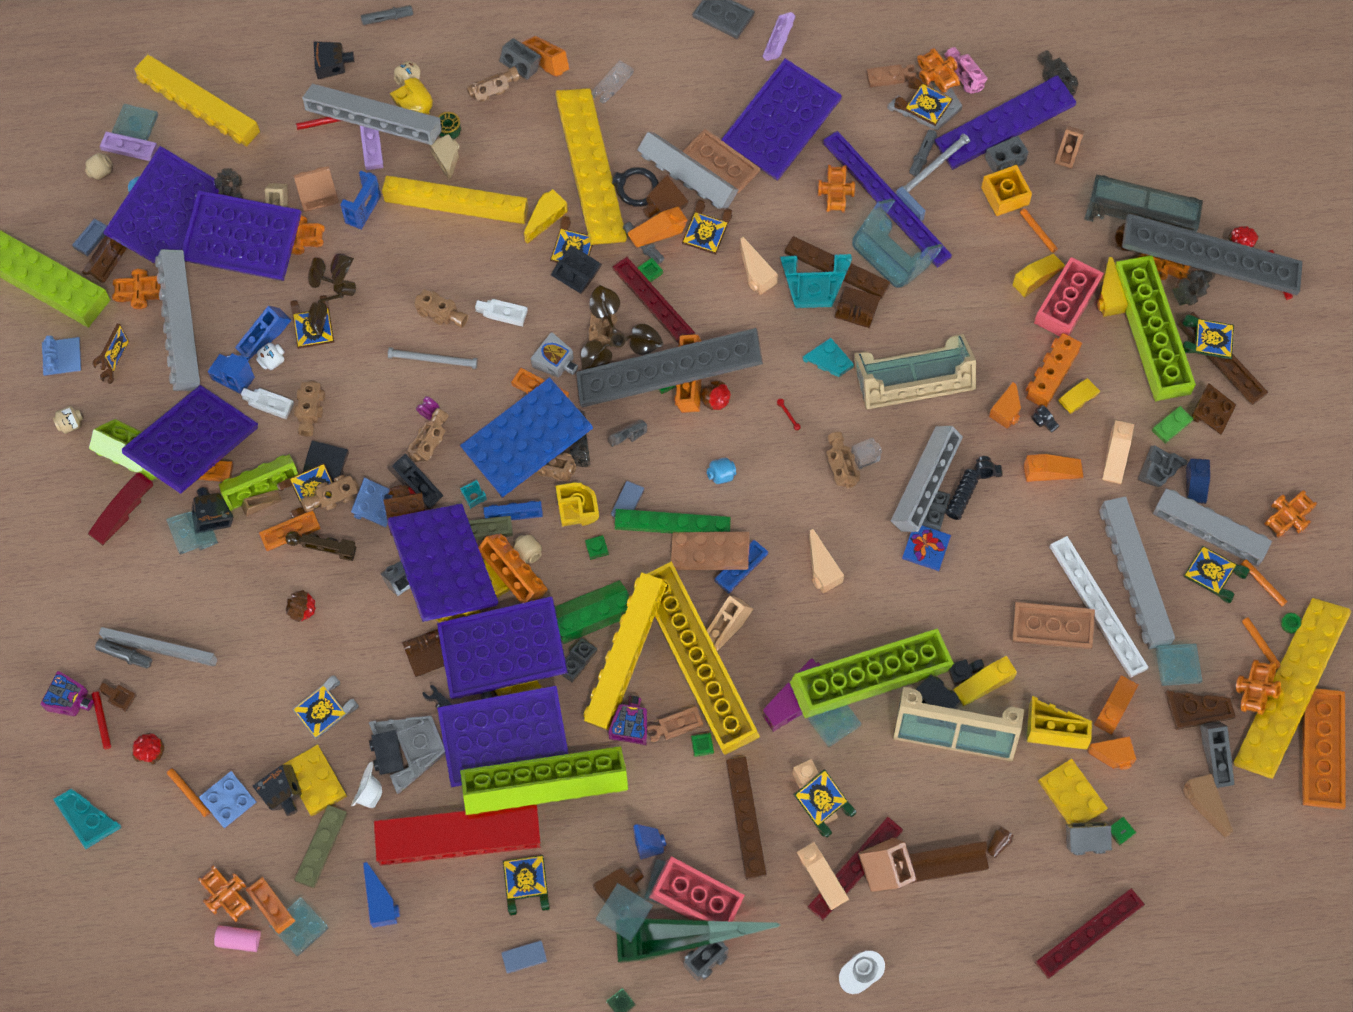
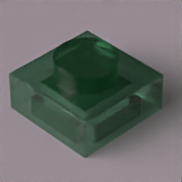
[606,988,636,1012]

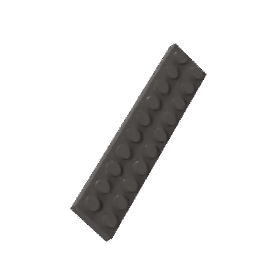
[1122,214,1303,295]
[576,328,763,408]

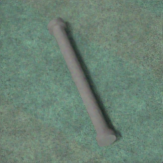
[901,133,970,193]
[388,347,478,369]

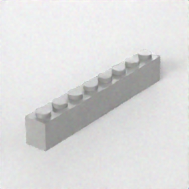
[303,84,442,145]
[155,249,200,391]
[1099,496,1175,649]

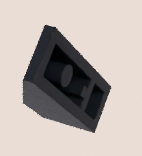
[387,453,443,509]

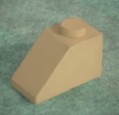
[430,134,459,179]
[265,183,288,207]

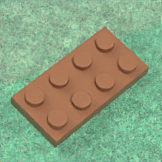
[683,129,760,195]
[671,532,750,570]
[1012,602,1095,649]

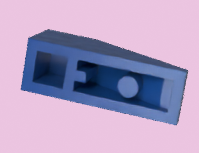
[235,306,291,360]
[633,824,666,860]
[363,862,400,928]

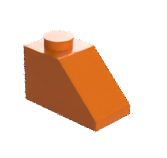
[989,382,1021,429]
[1087,736,1136,770]

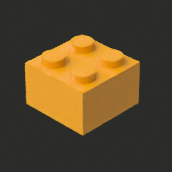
[981,165,1032,217]

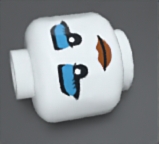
[256,343,285,370]

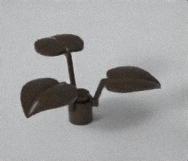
[308,254,356,336]
[581,285,663,370]

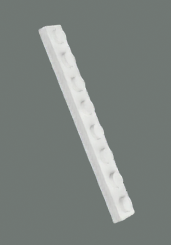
[1050,536,1148,678]

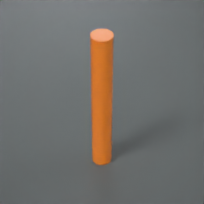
[1020,208,1058,253]
[1241,559,1288,607]
[1242,617,1280,670]
[167,768,210,817]

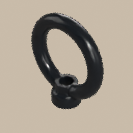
[612,167,659,207]

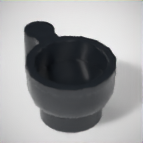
[1031,404,1060,433]
[974,456,1003,479]

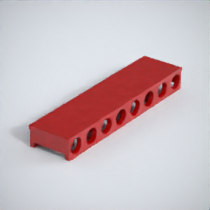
[374,804,541,866]

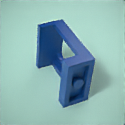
[340,170,381,230]

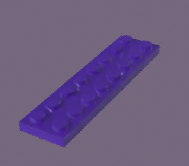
[934,75,1076,170]

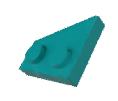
[802,338,854,377]

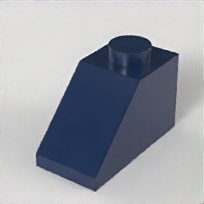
[1186,459,1210,504]

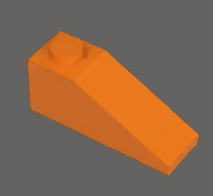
[522,36,569,77]
[628,207,687,248]
[1024,454,1084,482]
[1094,675,1138,735]

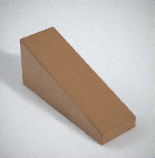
[242,490,282,517]

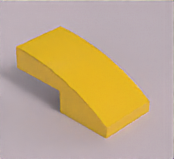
[1058,378,1100,414]

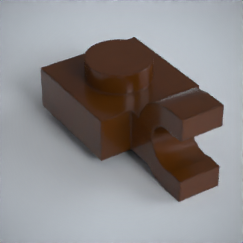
[99,683,136,713]

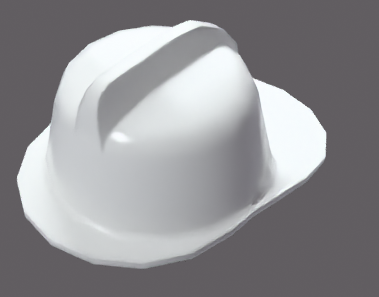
[351,762,382,808]
[839,951,885,994]

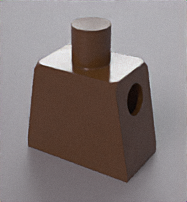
[643,175,689,218]
[593,868,644,919]

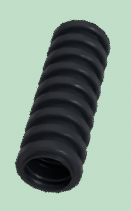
[945,469,981,520]

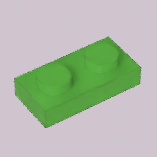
[1152,406,1193,444]

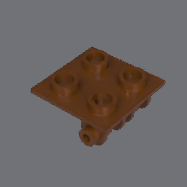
[834,286,881,328]
[1192,383,1236,435]
[383,493,425,536]
[402,629,444,678]

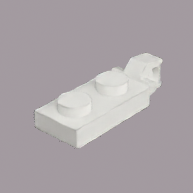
[475,299,528,326]
[241,388,294,419]

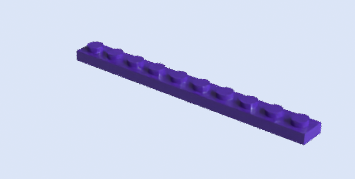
[823,131,952,268]

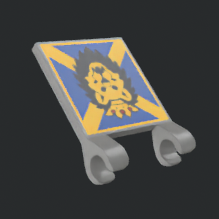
[292,675,359,740]

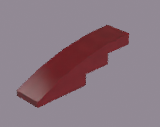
[88,471,154,546]

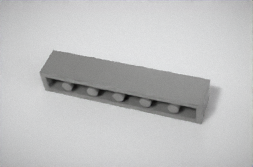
[638,132,739,209]
[891,426,963,532]
[1153,488,1272,567]

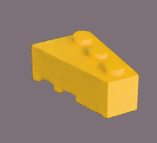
[1027,696,1092,750]

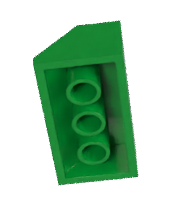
[555,580,630,644]

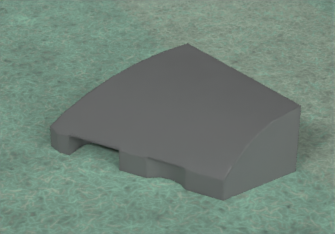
[608,419,647,447]
[1138,445,1188,487]

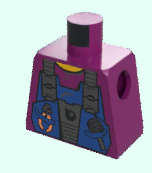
[40,671,94,716]
[608,696,647,745]

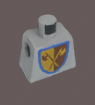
[531,332,578,377]

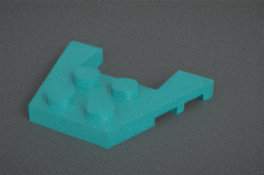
[780,254,852,308]

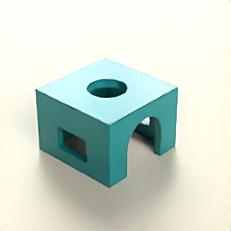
[460,480,487,509]

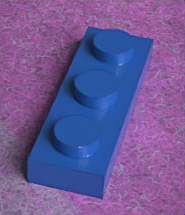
[484,501,543,520]
[715,540,768,594]

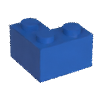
[208,353,255,394]

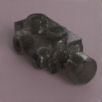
[1037,50,1078,96]
[214,168,243,199]
[1172,269,1215,306]
[569,410,591,467]

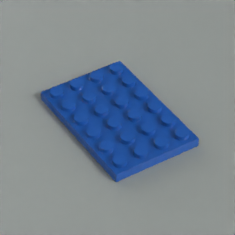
[460,377,593,498]

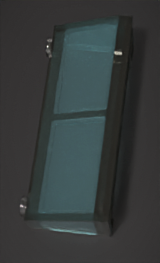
[1084,174,1203,232]

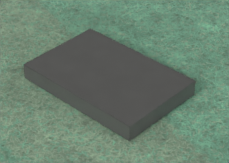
[693,0,755,39]

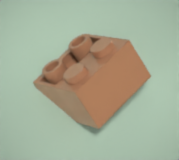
[293,166,339,212]
[858,837,916,892]

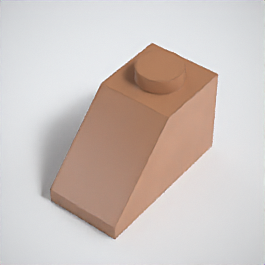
[1055,126,1085,169]

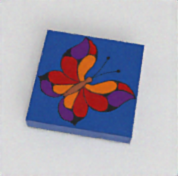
[902,525,951,571]

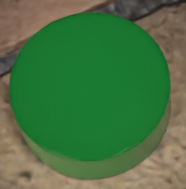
[1281,613,1301,634]

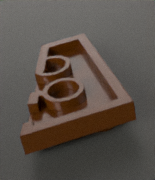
[1165,690,1236,730]

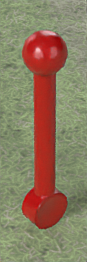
[777,398,801,431]

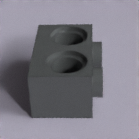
[499,38,541,80]
[985,136,1029,173]

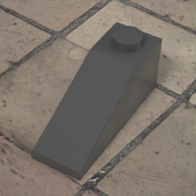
[1200,721,1235,788]

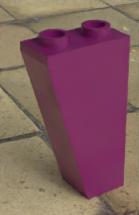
[762,658,821,732]

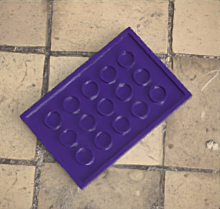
[721,58,842,181]
[103,146,224,264]
[182,190,302,281]
[122,385,258,494]
[388,504,498,622]
[437,597,568,700]
[437,686,569,787]

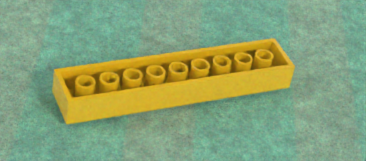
[647,561,760,755]

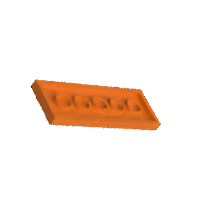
[1302,688,1346,810]

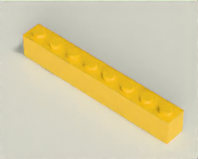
[134,54,260,147]
[382,175,529,225]
[583,572,667,731]

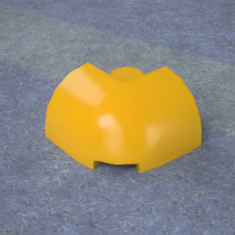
[390,78,433,115]
[556,483,599,527]

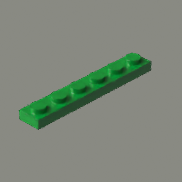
[614,509,731,534]

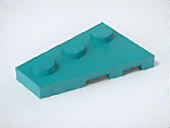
[53,789,121,850]

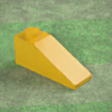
[524,189,568,244]
[1013,253,1066,298]
[1097,257,1128,317]
[953,656,1017,707]

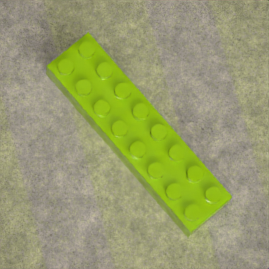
[0,230,110,328]
[1115,255,1196,401]
[790,628,954,718]
[460,746,628,815]

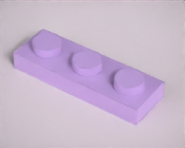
[762,12,795,61]
[360,125,384,170]
[100,132,158,161]

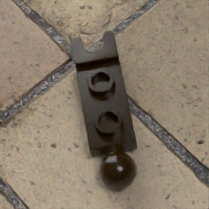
[285,531,357,561]

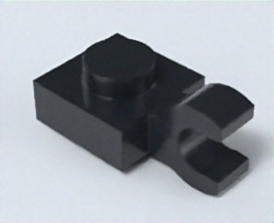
[948,659,984,685]
[422,685,453,710]

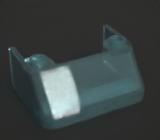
[852,199,943,288]

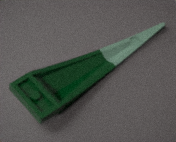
[616,918,780,963]

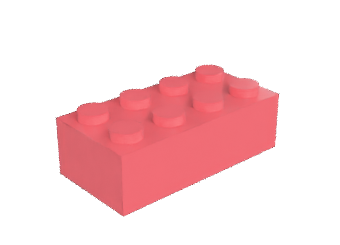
[1034,257,1104,336]
[649,856,745,922]

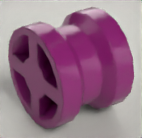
[416,396,440,420]

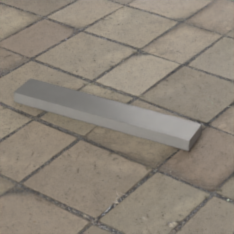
[99,627,217,666]

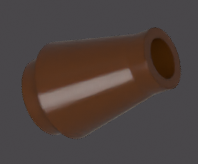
[986,826,1014,858]

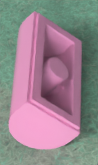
[214,925,261,952]

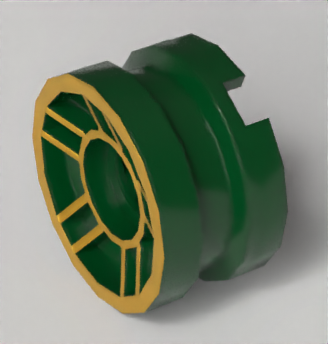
[438,112,462,140]

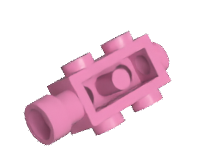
[945,47,987,94]

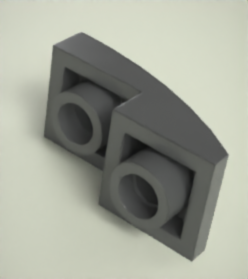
[922,491,951,531]
[562,638,597,683]

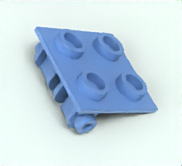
[42,336,81,376]
[351,478,394,528]
[199,771,256,828]

